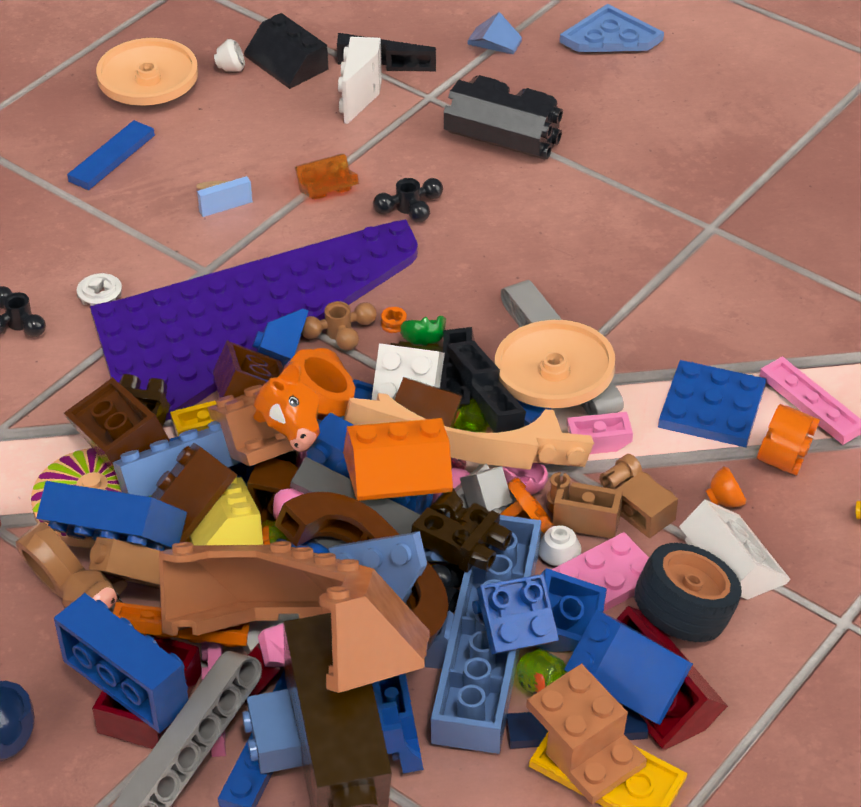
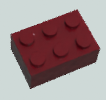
[92,634,202,749]

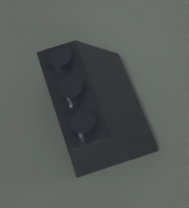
[244,13,329,89]

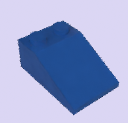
[564,610,693,725]

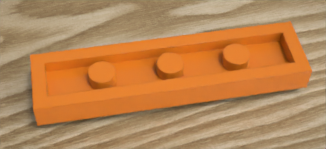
[113,602,250,647]

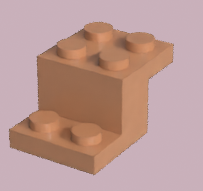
[207,385,295,466]
[526,663,647,804]

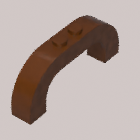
[274,492,448,651]

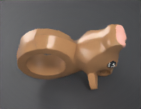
[15,522,128,613]

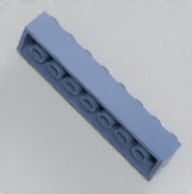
[431,515,541,754]

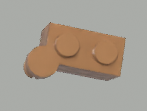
[599,453,678,539]
[547,472,623,539]

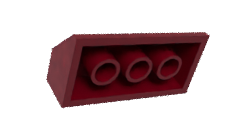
[616,606,728,750]

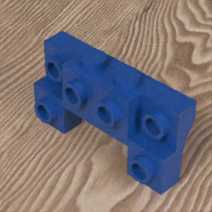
[372,673,424,774]

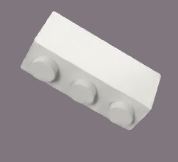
[679,499,791,600]

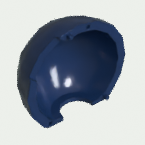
[0,680,35,762]

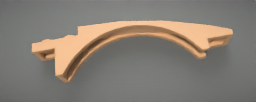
[344,393,594,470]

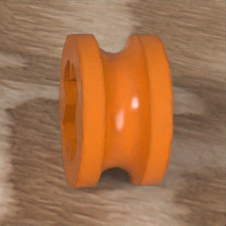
[381,307,407,333]

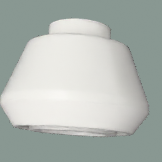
[214,39,245,72]
[539,525,581,567]

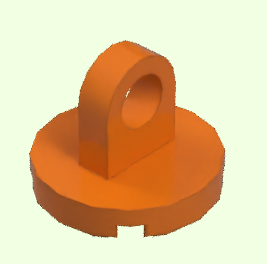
[500,477,554,534]

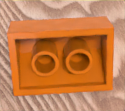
[343,418,453,501]

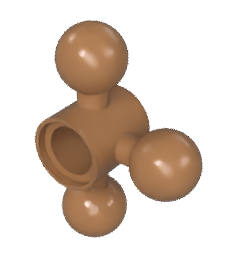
[301,301,377,351]

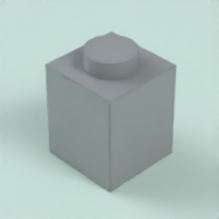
[460,466,513,514]

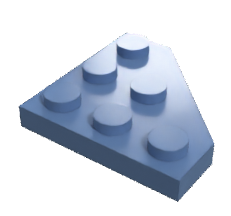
[560,4,664,52]
[329,531,427,604]

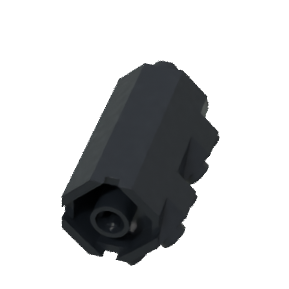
[444,75,563,159]

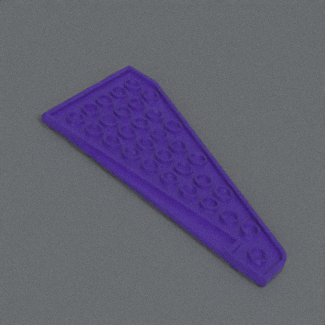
[90,219,418,421]

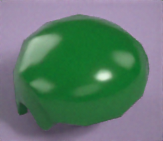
[400,316,446,346]

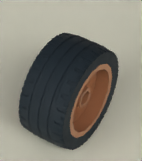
[634,542,742,642]

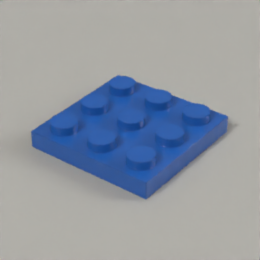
[658,360,767,448]

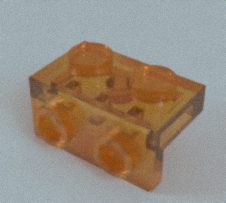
[295,154,359,199]

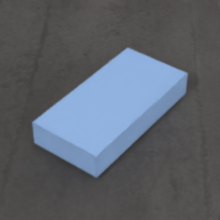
[197,176,253,217]

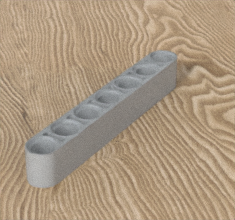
[501,280,624,416]
[112,651,262,807]

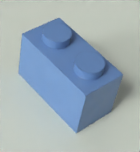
[242,689,303,774]

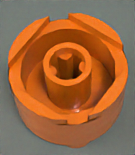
[757,404,820,476]

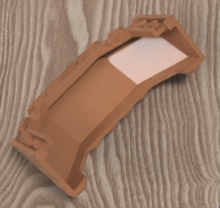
[159,541,430,693]

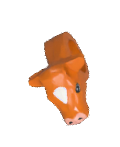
[253,349,356,452]

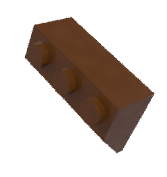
[213,341,283,398]
[147,443,237,542]

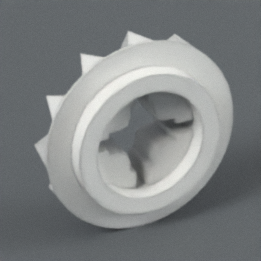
[77,273,122,306]

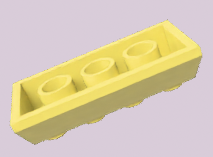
[189,476,263,545]

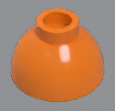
[705,466,746,508]

